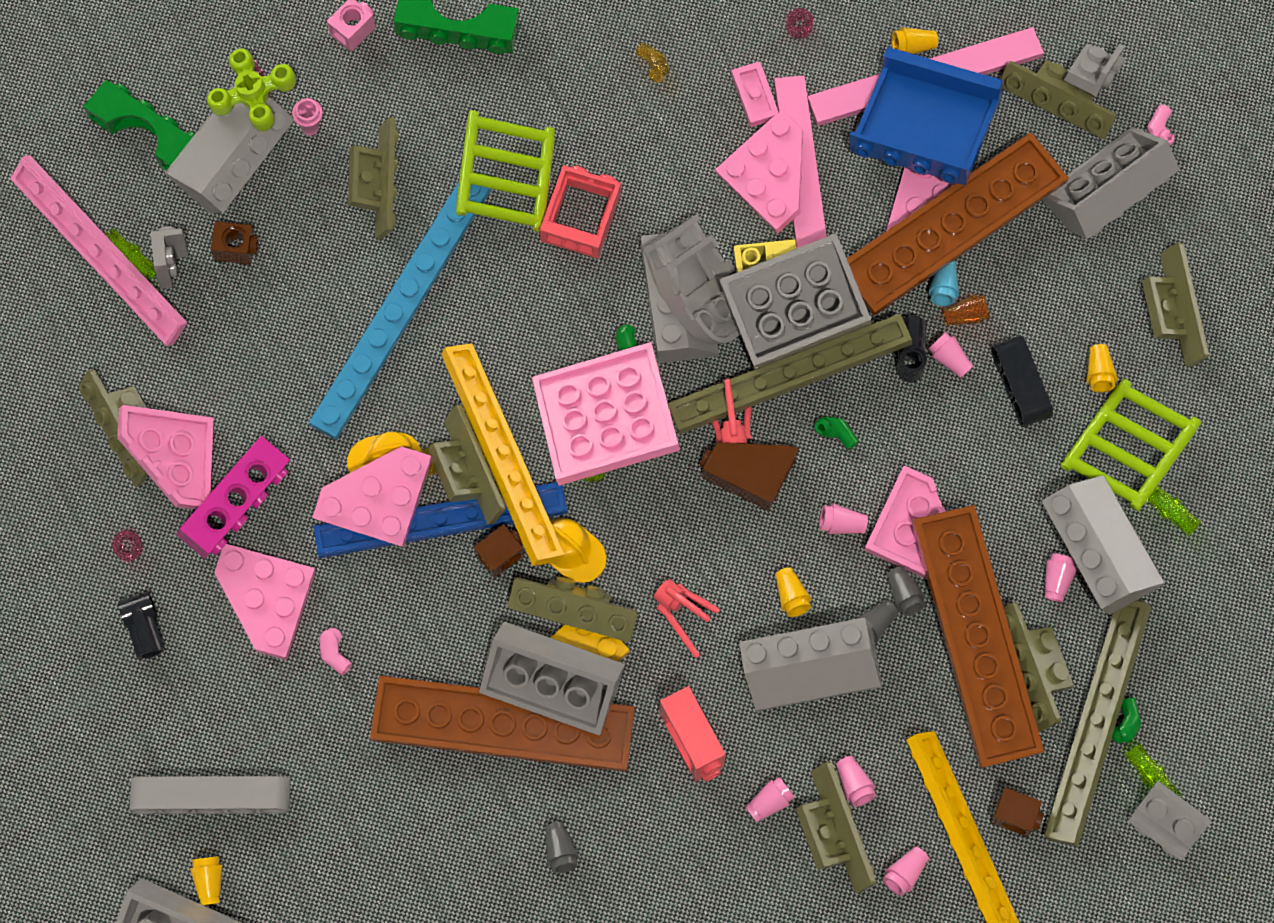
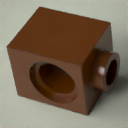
[210,221,259,265]
[473,524,524,579]
[991,787,1044,837]

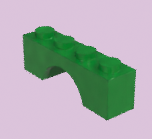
[393,0,520,54]
[83,80,195,171]

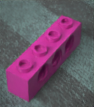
[176,436,290,559]

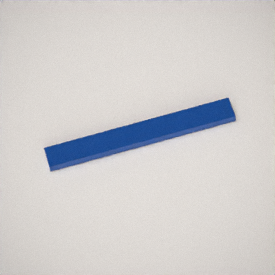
[313,482,568,559]

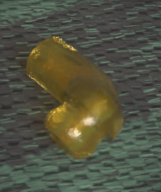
[636,42,669,83]

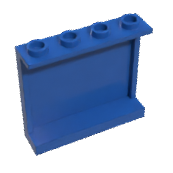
[849,47,1003,186]

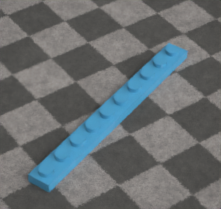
[309,182,492,441]

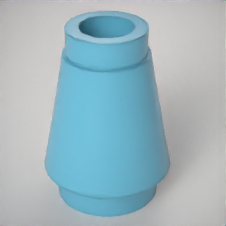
[928,261,959,307]

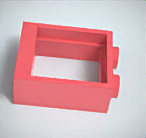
[540,165,621,259]
[659,686,726,782]

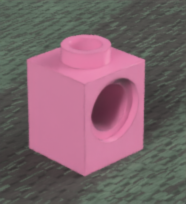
[327,0,376,52]

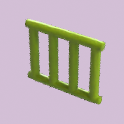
[456,110,555,232]
[1060,379,1202,511]

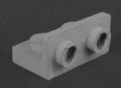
[1064,43,1125,97]
[151,226,188,289]
[1129,781,1211,860]

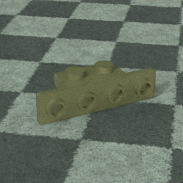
[1001,60,1117,139]
[347,117,399,240]
[1142,243,1209,367]
[79,369,148,487]
[428,404,505,525]
[508,577,638,642]
[1004,602,1074,732]
[795,761,876,893]

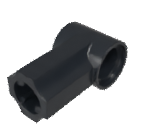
[896,316,927,383]
[118,592,164,660]

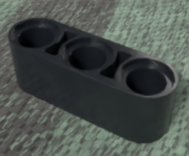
[991,335,1053,427]

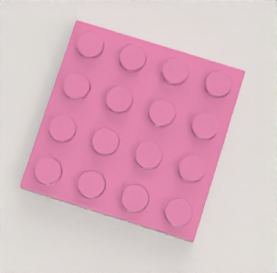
[532,342,680,486]

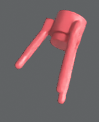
[711,379,752,444]
[654,579,720,658]

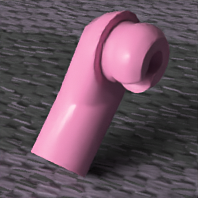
[1147,105,1175,145]
[319,628,352,676]

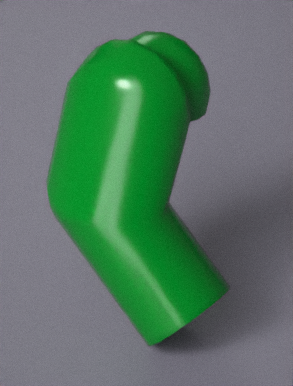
[615,324,637,351]
[814,417,860,450]
[1112,698,1142,744]

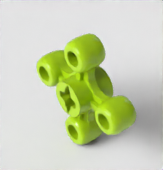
[207,48,297,132]

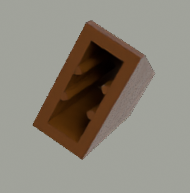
[700,442,799,511]

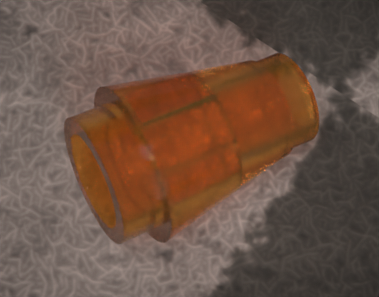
[943,294,990,326]

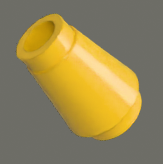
[891,27,938,54]
[1087,344,1118,393]
[775,567,811,617]
[190,856,223,905]

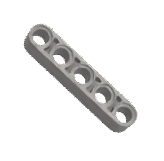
[129,776,290,814]

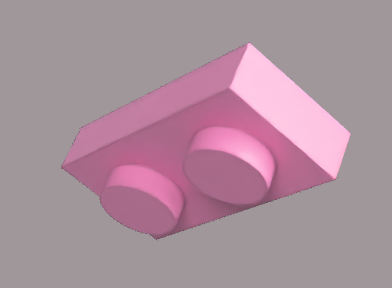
[731,62,778,127]

